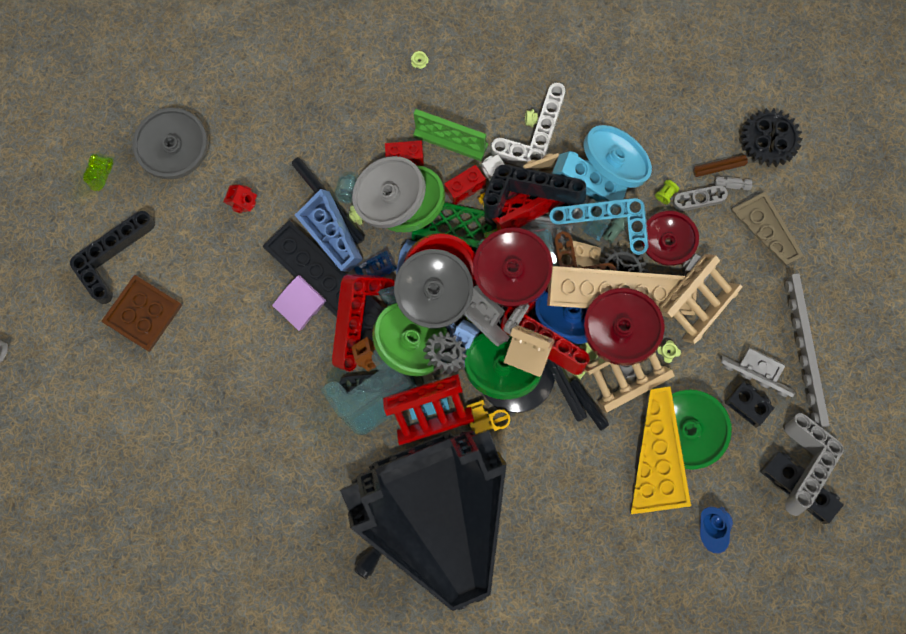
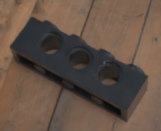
[760,452,844,524]

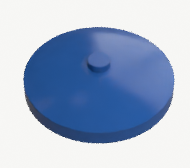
[535,292,588,344]

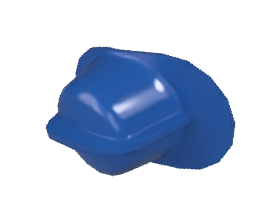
[700,507,733,553]

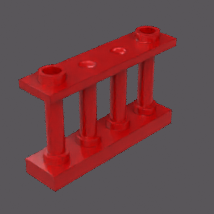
[383,374,474,445]

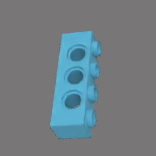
[552,151,628,209]

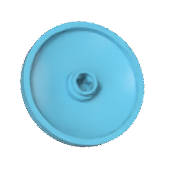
[584,125,652,188]

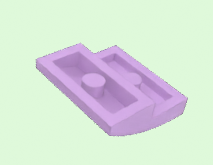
[272,275,326,331]

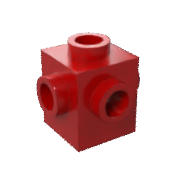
[223,185,257,214]

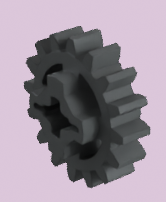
[423,332,467,375]

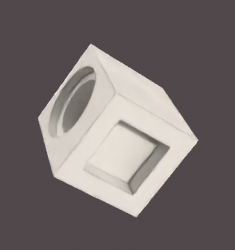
[482,155,505,182]

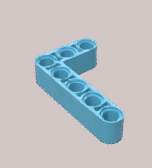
[549,198,649,255]

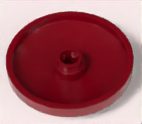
[473,228,553,307]
[584,288,665,366]

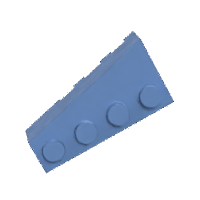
[295,189,363,272]

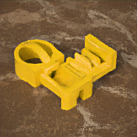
[467,400,510,434]

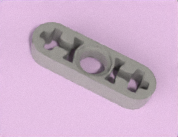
[673,185,728,211]

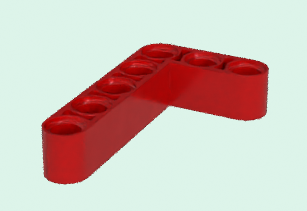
[332,275,395,372]
[500,299,590,375]

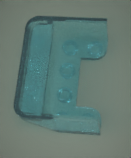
[320,349,418,435]

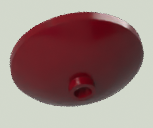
[641,211,699,266]

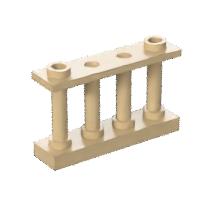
[659,254,742,344]
[584,353,675,413]

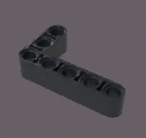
[483,165,586,218]
[70,211,155,304]

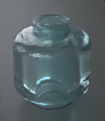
[335,175,357,204]

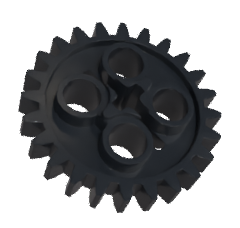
[740,108,803,167]

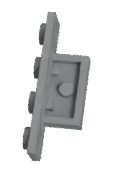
[464,285,510,346]
[720,347,795,397]

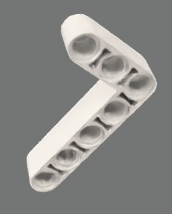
[491,83,565,167]

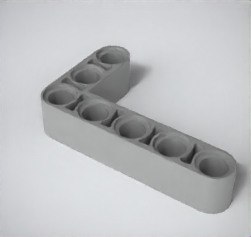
[785,413,844,516]

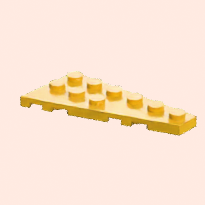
[631,386,691,514]

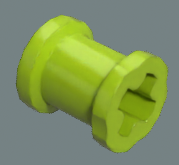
[655,180,679,205]

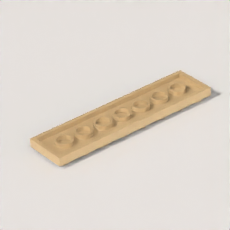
[547,266,697,315]

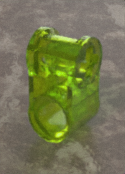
[83,154,113,191]

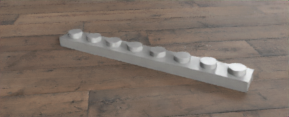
[785,274,830,428]

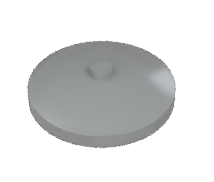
[352,156,426,228]

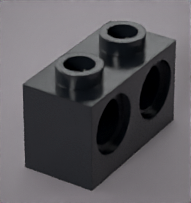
[725,382,775,428]

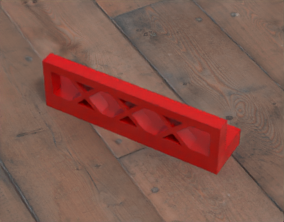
[492,194,564,231]

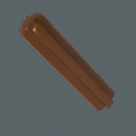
[693,155,748,177]

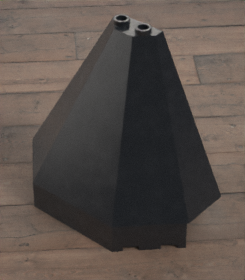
[340,430,507,611]

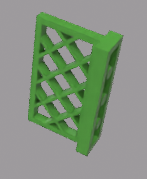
[413,109,488,162]

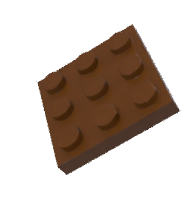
[101,275,182,352]

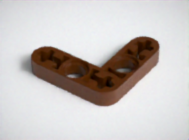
[553,231,617,271]

